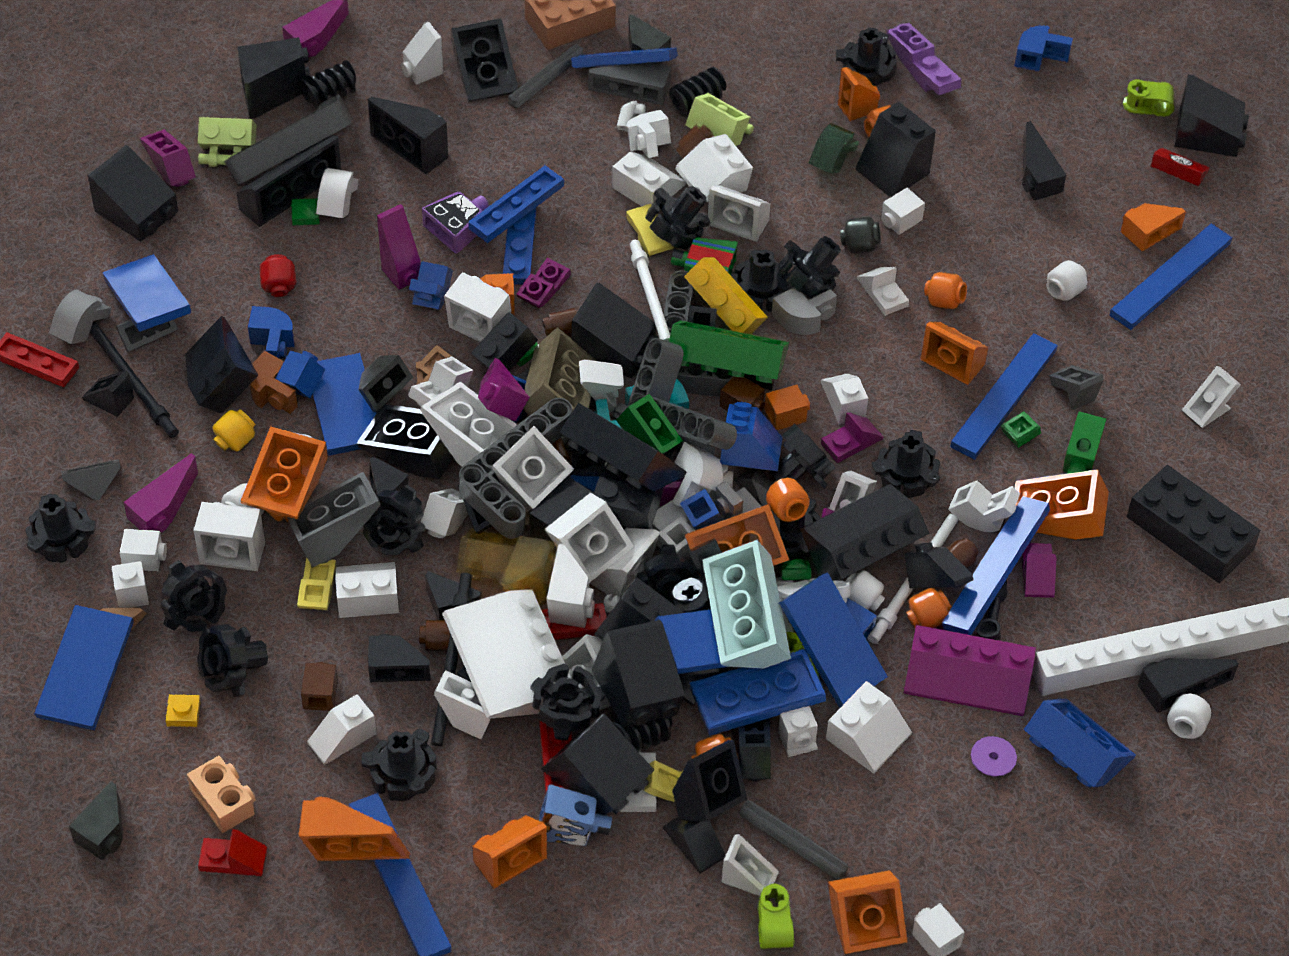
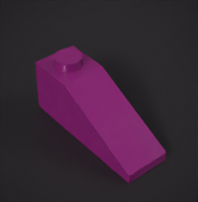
[282,0,349,58]
[140,130,196,187]
[377,204,421,290]
[478,358,530,421]
[124,453,198,533]

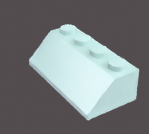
[702,540,791,669]

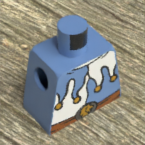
[538,785,612,846]

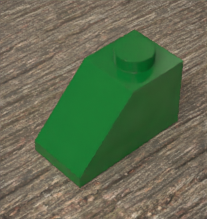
[616,394,683,454]

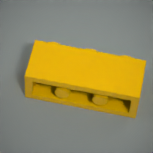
[684,257,768,334]

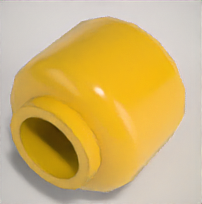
[213,409,255,452]

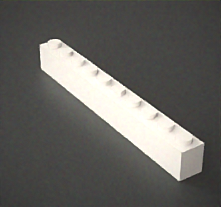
[1032,598,1289,696]

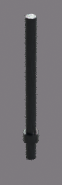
[90,322,179,438]
[431,573,473,747]

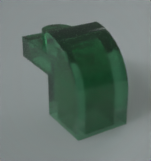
[809,123,859,174]

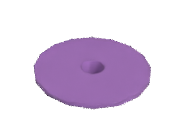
[971,736,1017,777]

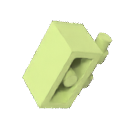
[685,93,754,146]
[198,117,256,167]

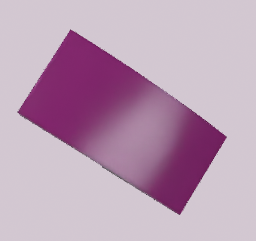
[516,258,571,308]

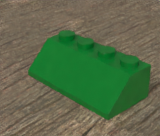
[669,320,789,383]

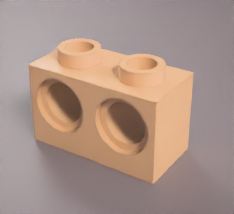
[187,755,256,834]

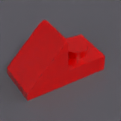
[198,829,268,876]

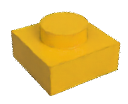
[166,695,201,727]

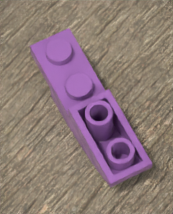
[887,23,961,95]

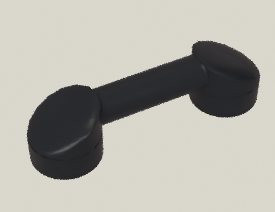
[976,580,1008,641]

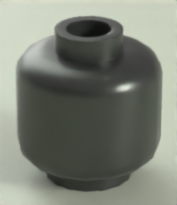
[840,217,881,253]

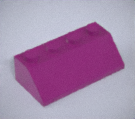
[903,625,1036,716]

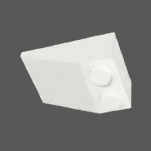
[420,382,517,467]

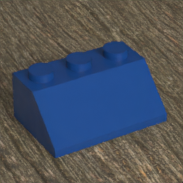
[720,402,783,471]
[1023,698,1136,788]

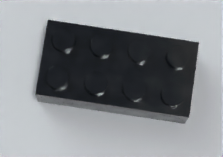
[1127,464,1261,583]

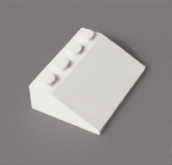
[442,589,572,719]

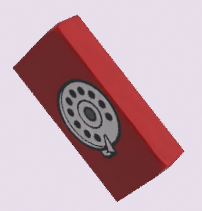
[1151,148,1210,186]

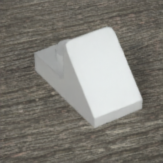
[857,267,909,316]
[579,360,624,412]
[1182,366,1241,428]

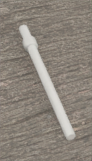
[630,240,670,342]
[867,514,959,644]

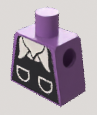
[422,192,489,254]

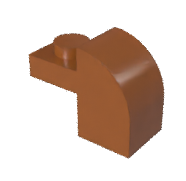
[249,351,298,414]

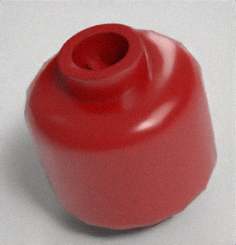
[259,254,296,297]

